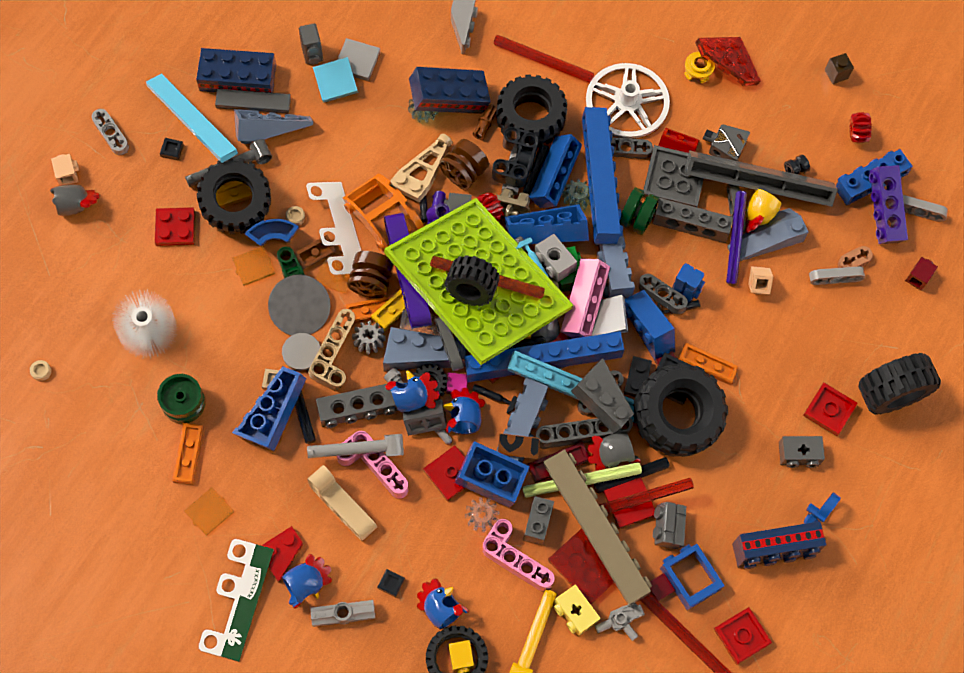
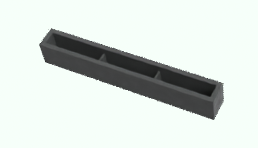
[685,151,838,207]

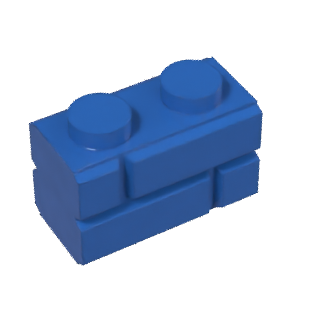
[672,263,705,302]

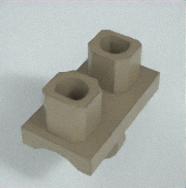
[496,188,531,217]

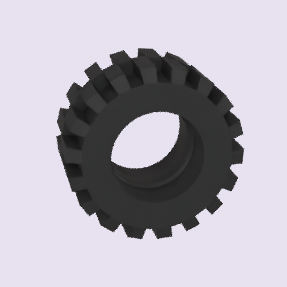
[445,255,500,306]

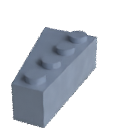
[595,235,635,299]
[383,327,468,371]
[496,378,548,463]

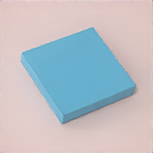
[313,57,358,103]

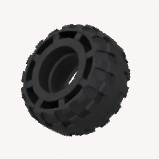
[633,363,728,457]

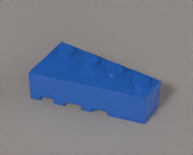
[505,204,589,244]
[232,366,307,451]

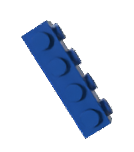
[529,134,582,208]
[836,149,913,206]

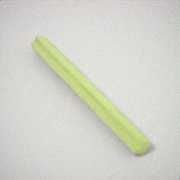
[523,463,642,498]

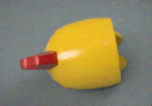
[745,189,782,233]

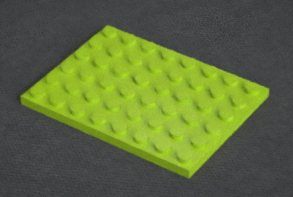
[384,198,573,365]

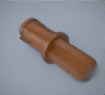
[472,104,497,140]

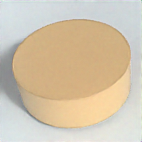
[286,206,305,226]
[30,360,51,381]

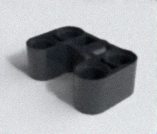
[492,127,538,188]

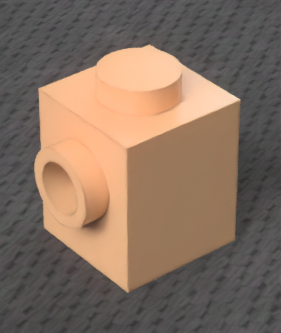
[51,154,79,186]
[748,266,773,294]

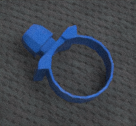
[804,492,841,524]

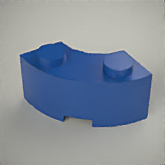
[245,219,299,247]

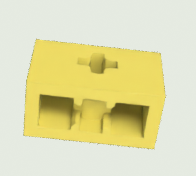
[554,585,601,637]

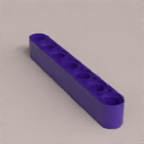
[384,213,432,329]

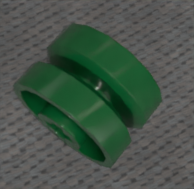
[619,187,659,235]
[157,374,205,424]

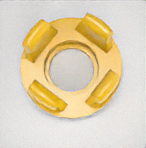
[684,52,715,84]

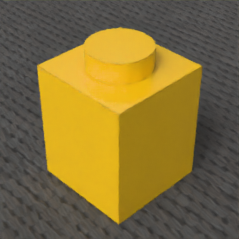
[449,640,474,673]

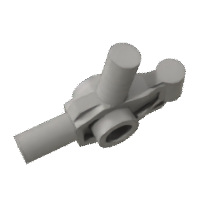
[595,603,645,641]

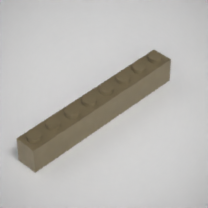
[544,449,652,606]

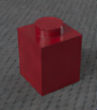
[905,257,938,291]

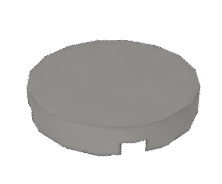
[282,333,320,371]

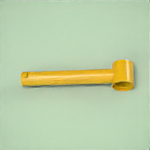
[510,589,557,673]

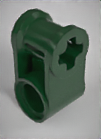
[277,246,305,278]

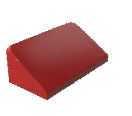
[658,128,700,153]

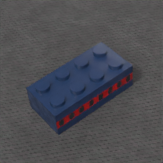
[196,48,276,93]
[409,67,491,114]
[732,521,826,569]

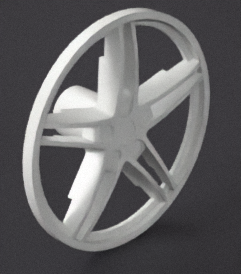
[586,63,670,139]

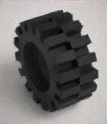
[413,364,447,400]

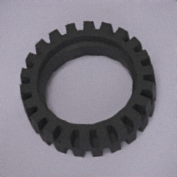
[426,625,488,673]

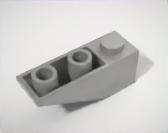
[451,0,478,54]

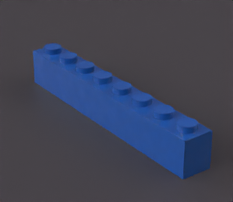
[582,107,623,244]
[464,331,624,382]

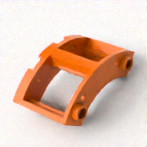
[343,173,424,253]

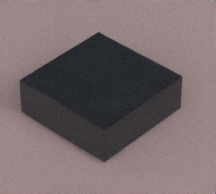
[160,138,184,161]
[377,569,405,597]

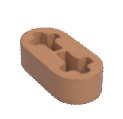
[838,246,873,268]

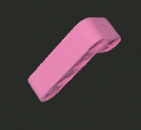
[337,431,408,499]
[483,519,554,591]

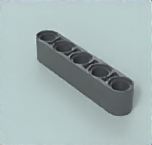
[535,418,633,449]

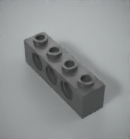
[652,198,733,243]
[316,384,399,428]

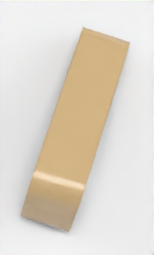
[308,309,355,390]
[307,465,377,541]

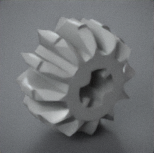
[352,320,386,355]

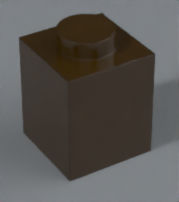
[825,53,854,84]

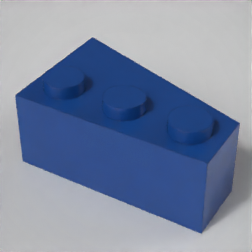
[625,290,675,361]

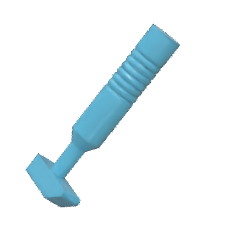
[516,237,549,278]

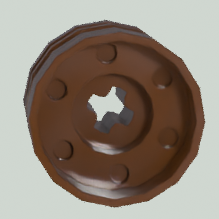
[439,139,490,189]
[347,251,394,298]

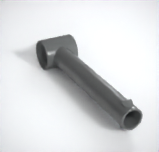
[185,139,272,187]

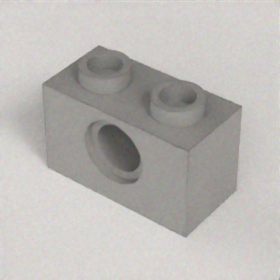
[535,234,577,282]

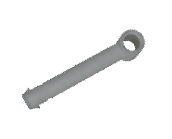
[307,434,404,458]

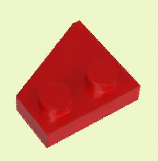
[261,526,303,583]

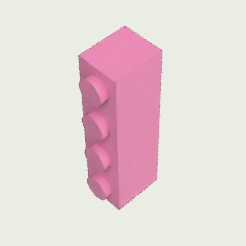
[561,259,610,339]

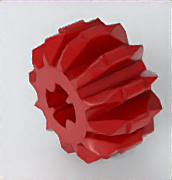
[849,112,872,143]
[477,192,504,222]

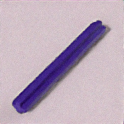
[726,191,747,284]

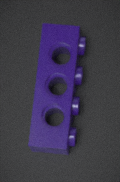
[869,165,908,244]

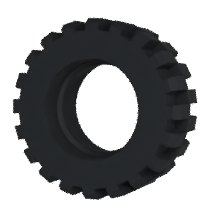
[496,74,567,147]
[197,158,271,234]
[858,353,941,415]

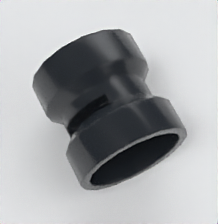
[784,154,810,175]

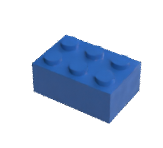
[455,441,530,508]

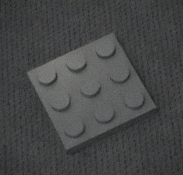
[643,145,704,207]

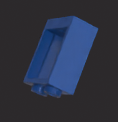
[660,544,725,611]

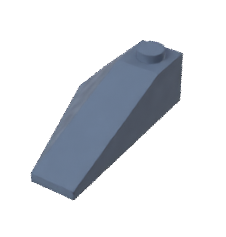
[234,109,313,144]
[727,208,808,262]

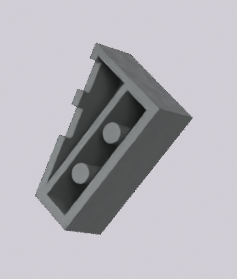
[571,358,634,433]

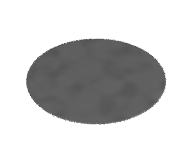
[268,275,330,335]

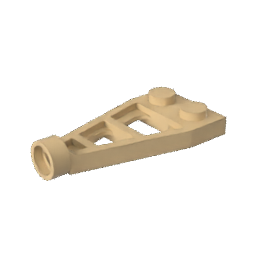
[390,134,453,202]

